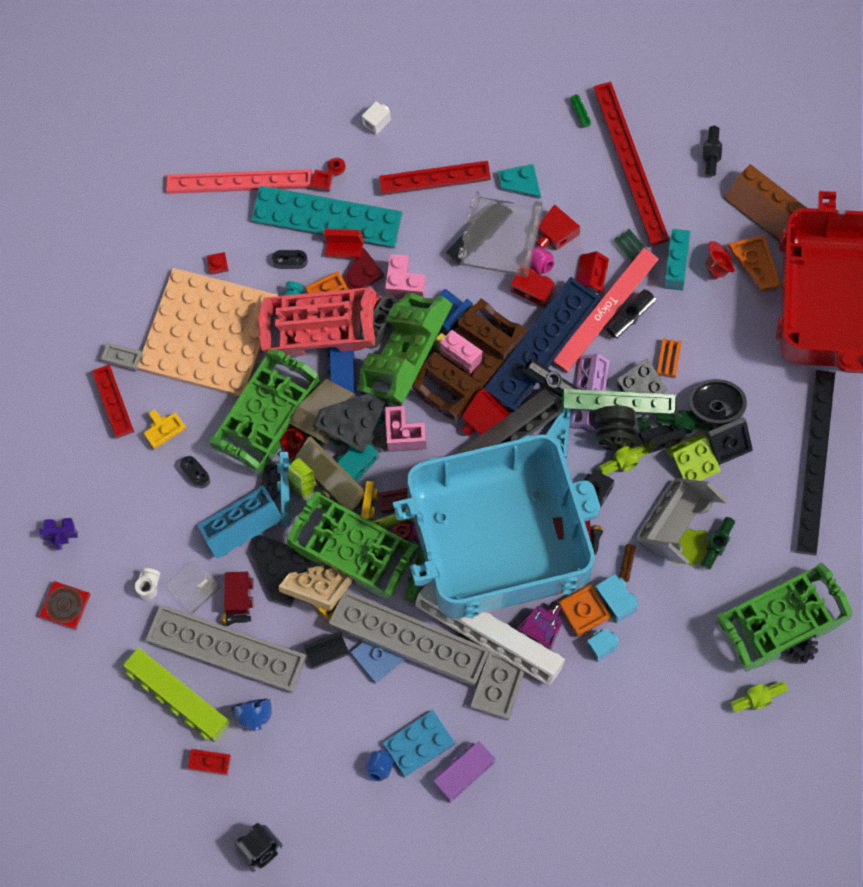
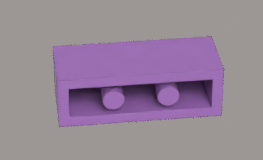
[434,741,496,803]

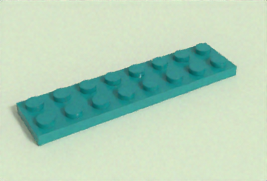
[252,185,403,248]

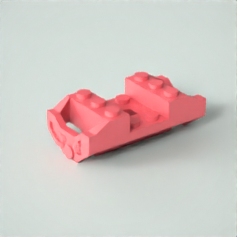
[258,287,376,356]

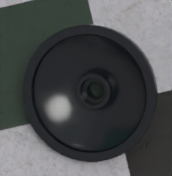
[689,379,747,426]

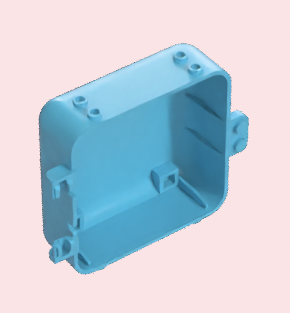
[393,435,600,619]

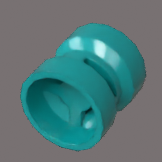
[283,281,304,296]

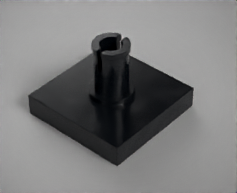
[708,417,753,465]

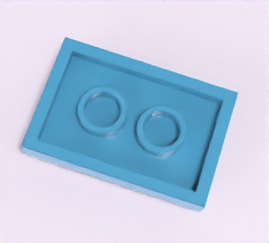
[383,710,455,777]

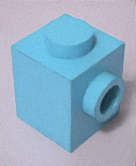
[587,628,619,661]

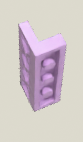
[569,353,610,431]

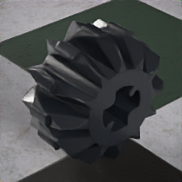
[784,636,818,664]

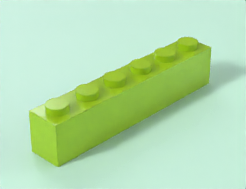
[123,647,230,742]

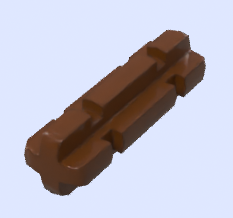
[619,544,636,582]

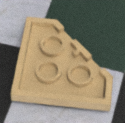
[279,565,354,611]

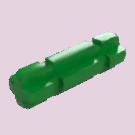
[570,94,591,128]

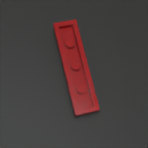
[92,364,135,439]

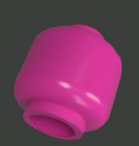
[526,247,554,275]

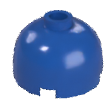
[231,698,272,731]

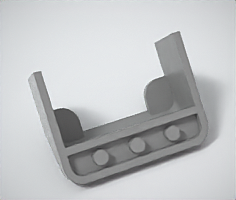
[636,478,728,564]

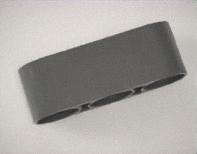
[362,295,396,349]

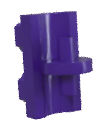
[40,518,78,550]

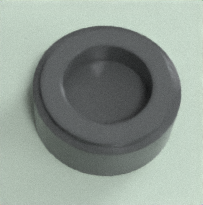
[368,433,387,453]

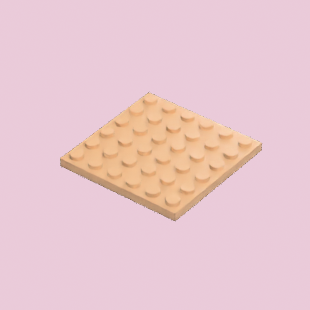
[138,268,278,397]

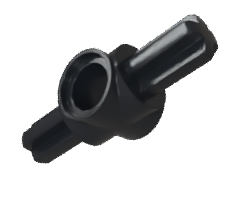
[702,125,722,177]

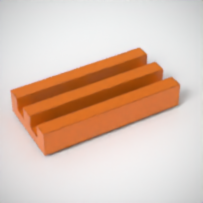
[657,338,682,378]

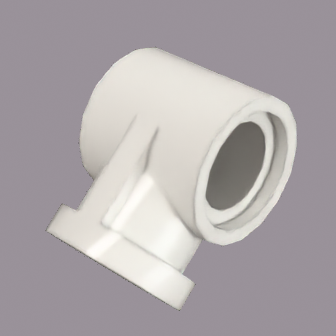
[135,568,161,600]

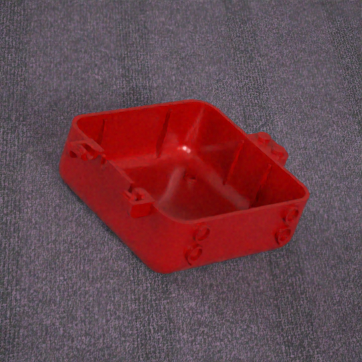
[776,191,863,374]

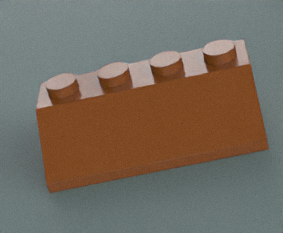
[724,164,807,242]

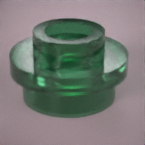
[637,414,652,432]

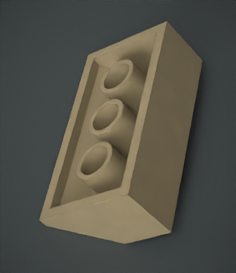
[295,436,364,512]

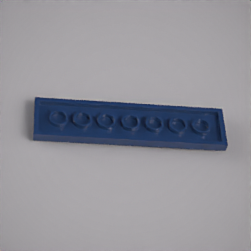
[484,277,601,412]

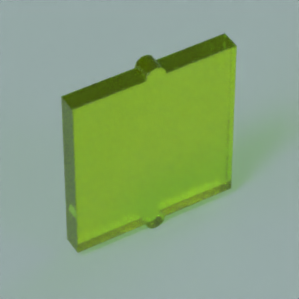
[675,528,707,566]

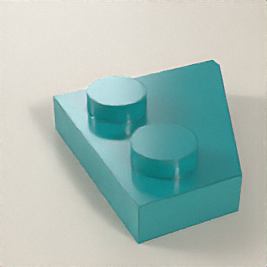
[498,164,541,199]

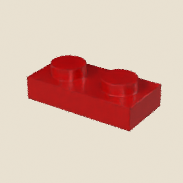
[187,749,231,776]

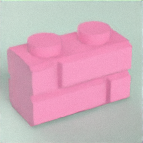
[439,330,483,374]

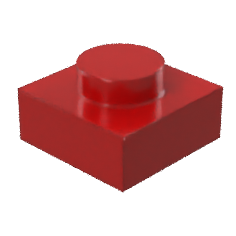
[311,170,333,192]
[207,252,229,275]

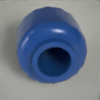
[364,750,394,781]

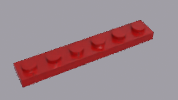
[379,161,491,195]

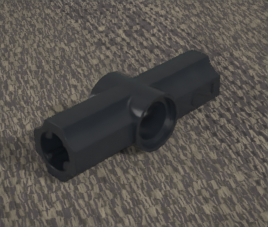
[605,289,656,339]
[523,358,578,398]

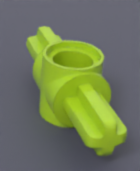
[599,444,649,475]
[731,681,788,713]

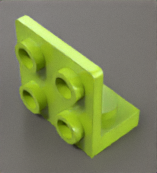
[666,433,721,481]

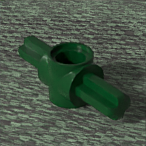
[656,410,713,434]
[701,517,735,570]

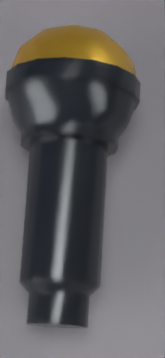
[591,525,603,555]
[221,613,251,626]

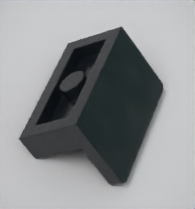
[639,425,687,454]
[304,631,350,669]

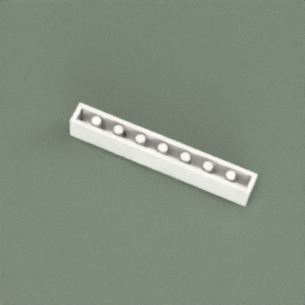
[415,583,565,686]

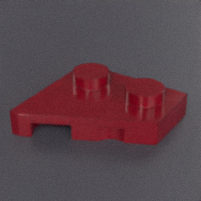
[343,247,384,290]

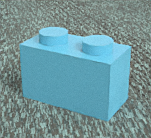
[595,574,638,623]

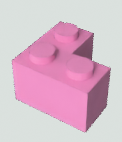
[385,254,426,299]
[385,406,427,451]

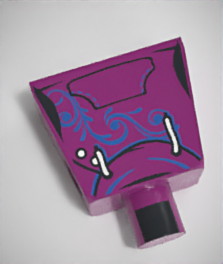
[517,602,562,650]

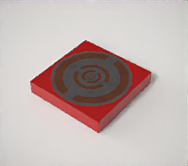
[39,581,91,630]

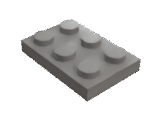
[471,651,525,720]

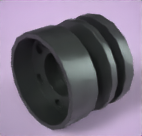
[595,405,636,450]

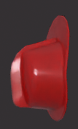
[705,241,735,280]

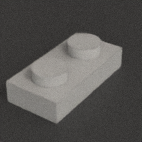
[101,342,143,371]

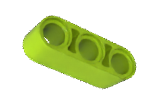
[288,458,315,499]

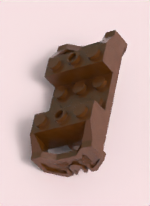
[412,298,526,422]

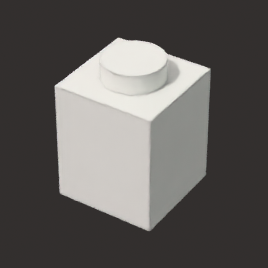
[362,101,391,135]

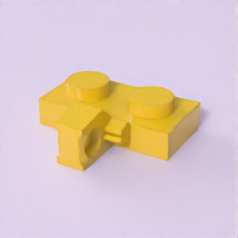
[144,410,186,450]

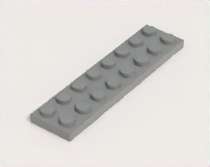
[328,591,490,687]
[146,604,307,693]

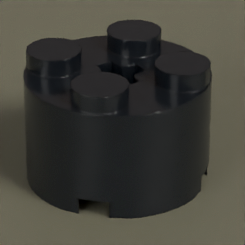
[234,823,283,872]

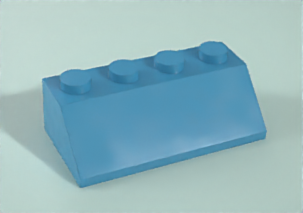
[197,485,283,559]

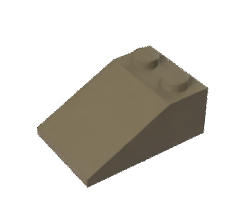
[289,379,356,444]

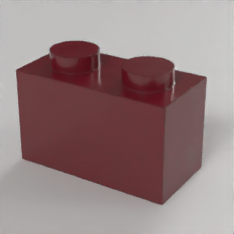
[224,571,254,615]

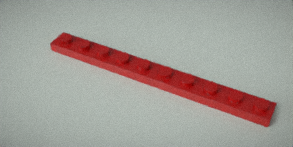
[594,81,669,246]

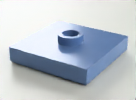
[351,641,406,683]

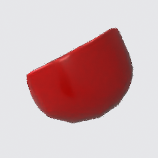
[280,427,307,459]

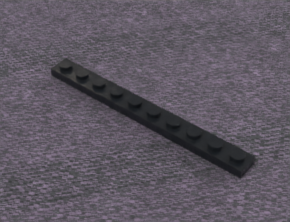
[796,370,836,556]

